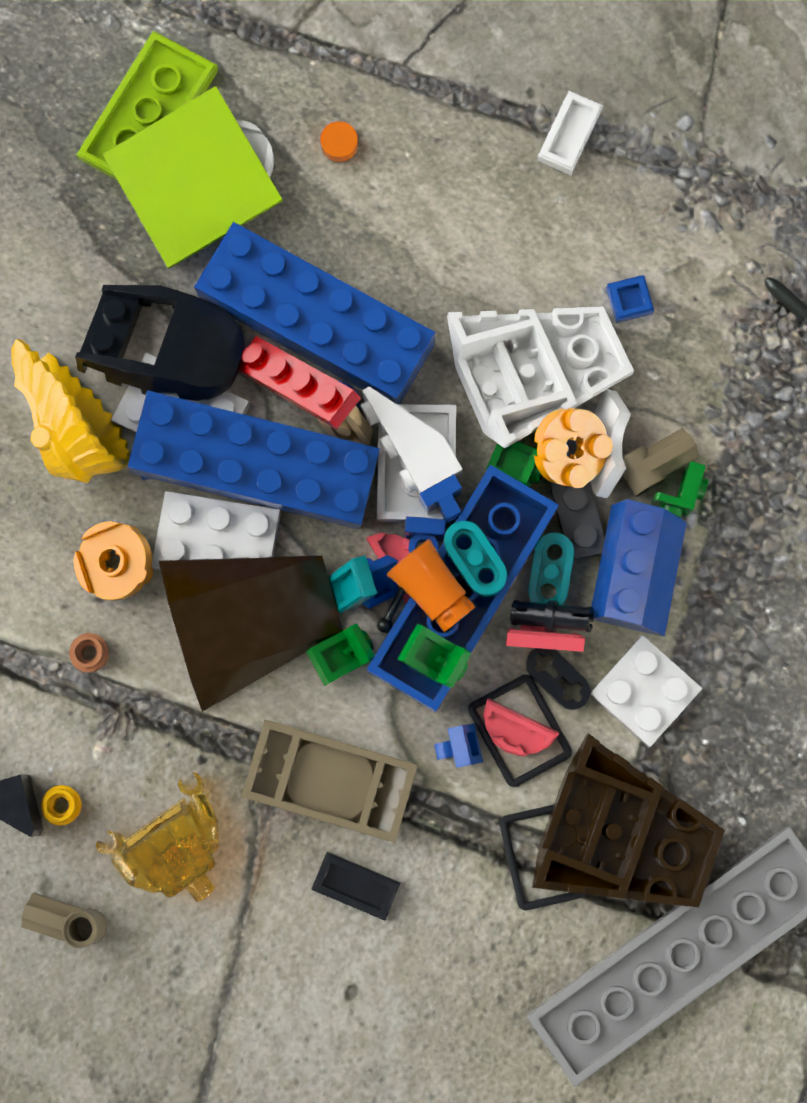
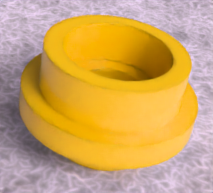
[41,785,82,826]

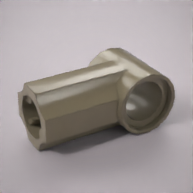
[622,428,700,497]
[21,893,107,948]

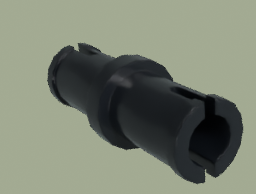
[510,600,594,633]

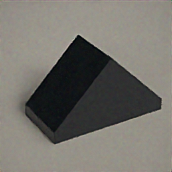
[0,774,44,837]

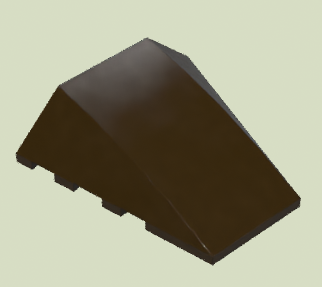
[158,555,343,712]
[532,733,725,908]

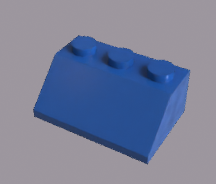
[591,499,687,637]

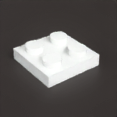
[590,635,703,748]

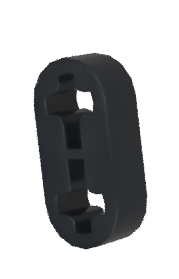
[526,648,591,710]

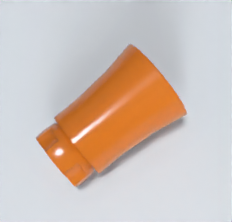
[386,539,475,632]

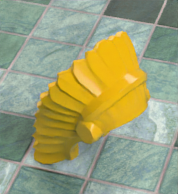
[11,339,131,483]

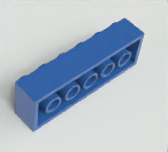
[194,222,435,404]
[128,390,380,529]
[367,465,559,713]

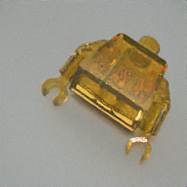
[95,772,219,902]

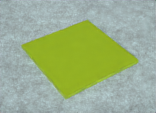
[103,86,283,269]

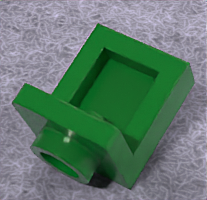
[485,441,543,488]
[651,461,709,519]
[306,623,375,686]
[397,624,471,688]

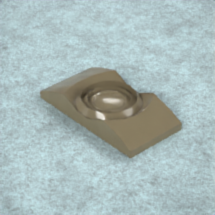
[241,720,418,843]

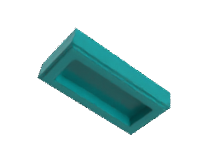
[328,555,377,614]

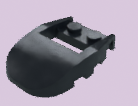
[75,285,245,401]

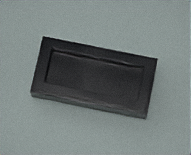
[311,851,401,921]

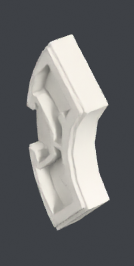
[590,389,631,498]

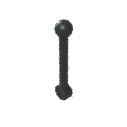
[377,587,405,633]

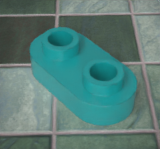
[444,521,507,597]
[528,533,575,605]

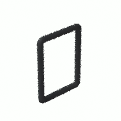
[468,674,572,787]
[500,805,588,911]

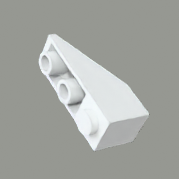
[360,387,463,495]

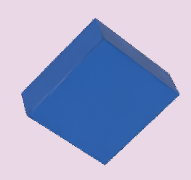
[606,275,654,323]

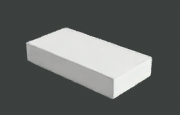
[537,91,603,175]

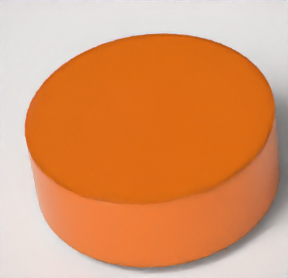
[320,121,358,162]

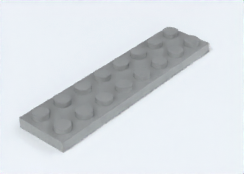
[526,827,807,1087]

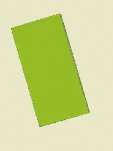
[76,31,219,181]

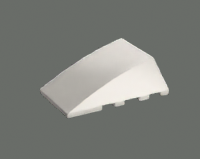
[447,307,634,448]

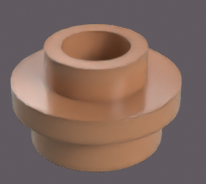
[69,633,109,673]

